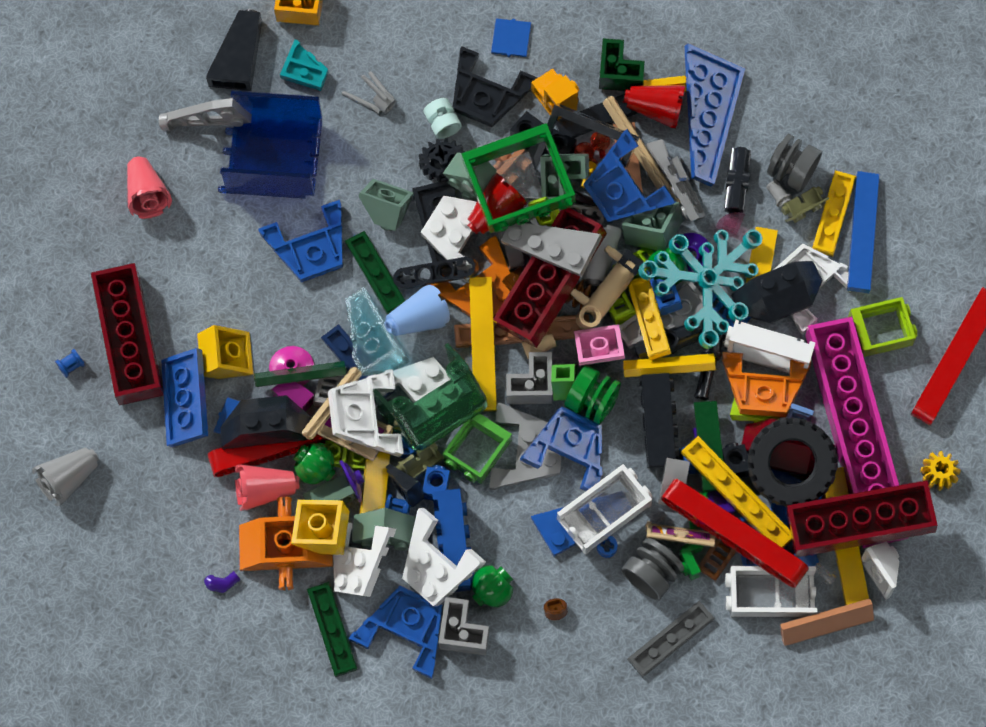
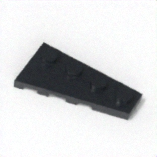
[412,180,455,269]

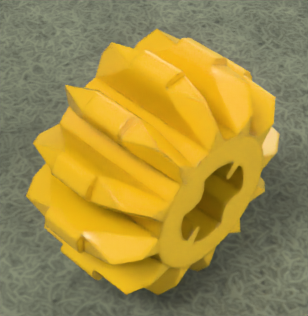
[920,451,961,491]

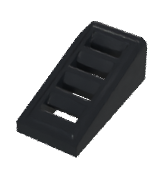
[386,464,424,507]

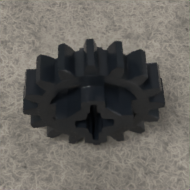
[419,138,465,183]

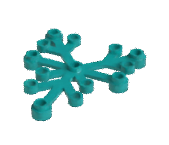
[638,229,763,349]

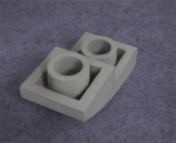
[658,458,690,505]

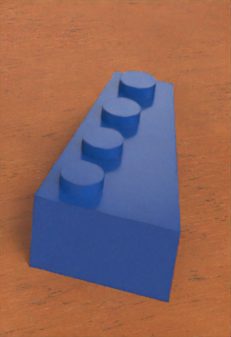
[432,489,474,592]

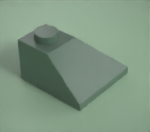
[359,179,413,231]

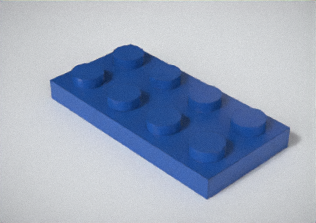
[161,348,208,447]

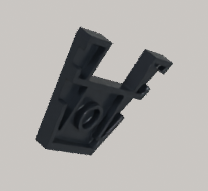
[452,46,538,127]

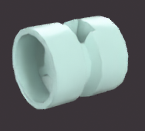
[423,98,462,139]

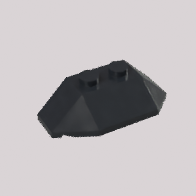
[731,261,823,323]
[220,395,313,449]

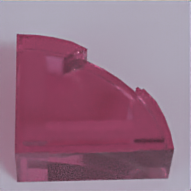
[716,212,745,236]

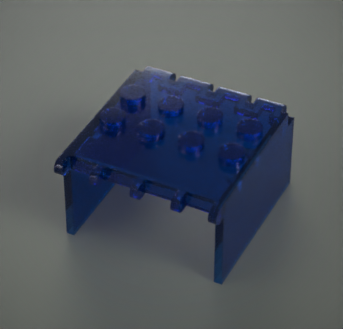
[218,91,323,199]

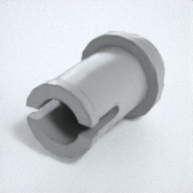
[766,180,792,208]

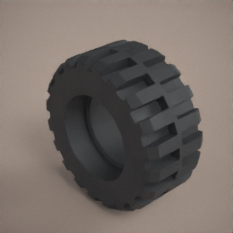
[748,418,838,507]

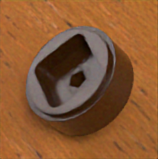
[544,598,568,620]

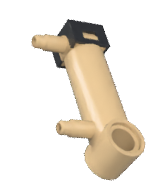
[571,245,643,330]

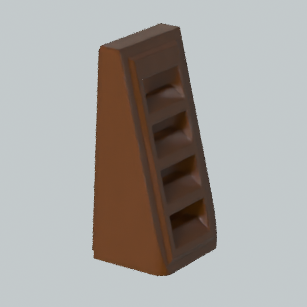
[698,539,736,582]

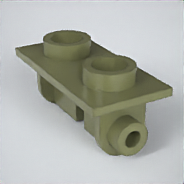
[781,186,829,223]
[396,441,444,478]

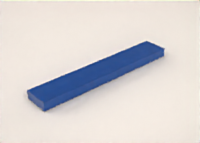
[847,171,879,294]

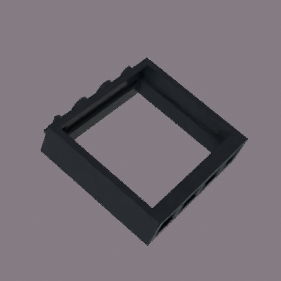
[525,103,639,213]

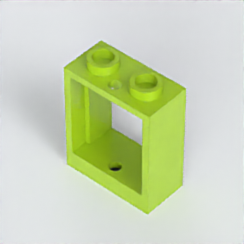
[848,297,918,357]

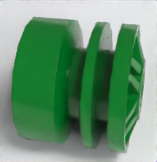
[564,365,621,425]

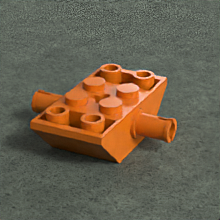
[239,497,333,591]

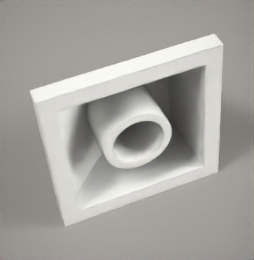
[861,541,899,600]

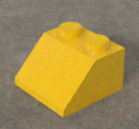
[197,325,254,379]
[291,500,350,555]

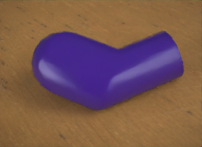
[204,571,241,593]

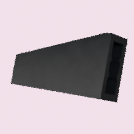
[206,9,262,91]

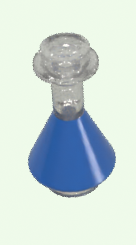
[790,546,837,587]

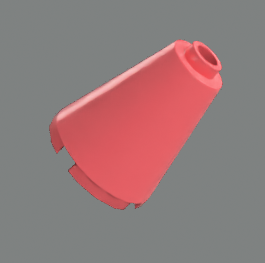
[127,156,172,219]
[235,465,299,511]

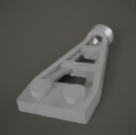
[159,98,252,131]

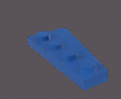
[531,491,632,557]

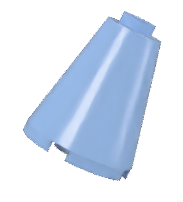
[384,285,450,336]

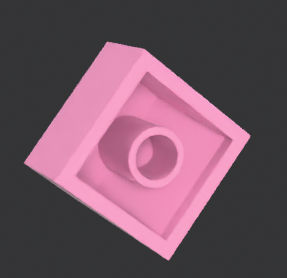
[574,324,625,366]

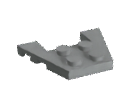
[659,156,705,222]
[490,403,562,490]

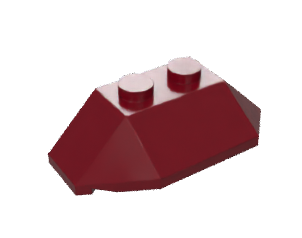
[741,418,835,477]

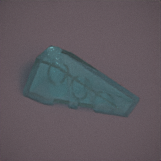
[346,287,410,376]

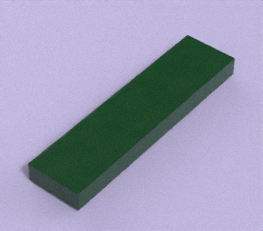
[345,231,405,315]
[254,361,346,387]
[693,401,724,492]
[307,582,357,678]

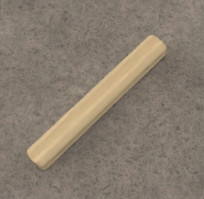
[302,367,362,440]

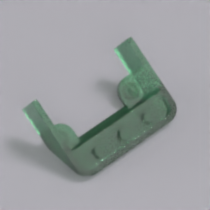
[372,343,488,451]

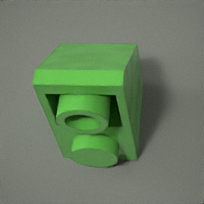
[551,363,577,401]

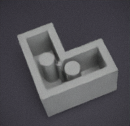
[506,352,552,404]
[439,597,489,656]

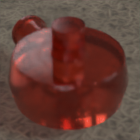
[590,132,610,159]
[574,142,598,164]

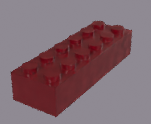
[493,208,607,348]
[91,263,164,406]
[787,480,938,557]

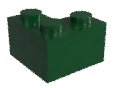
[599,38,645,91]

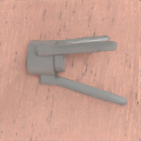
[342,71,396,114]

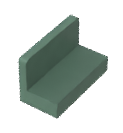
[303,475,356,504]

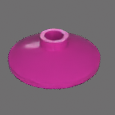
[269,346,314,386]

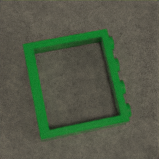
[461,123,576,233]

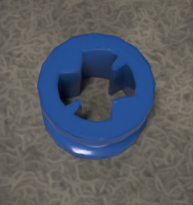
[597,536,618,558]

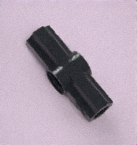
[724,147,751,215]
[633,322,702,359]

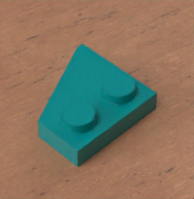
[280,39,329,91]

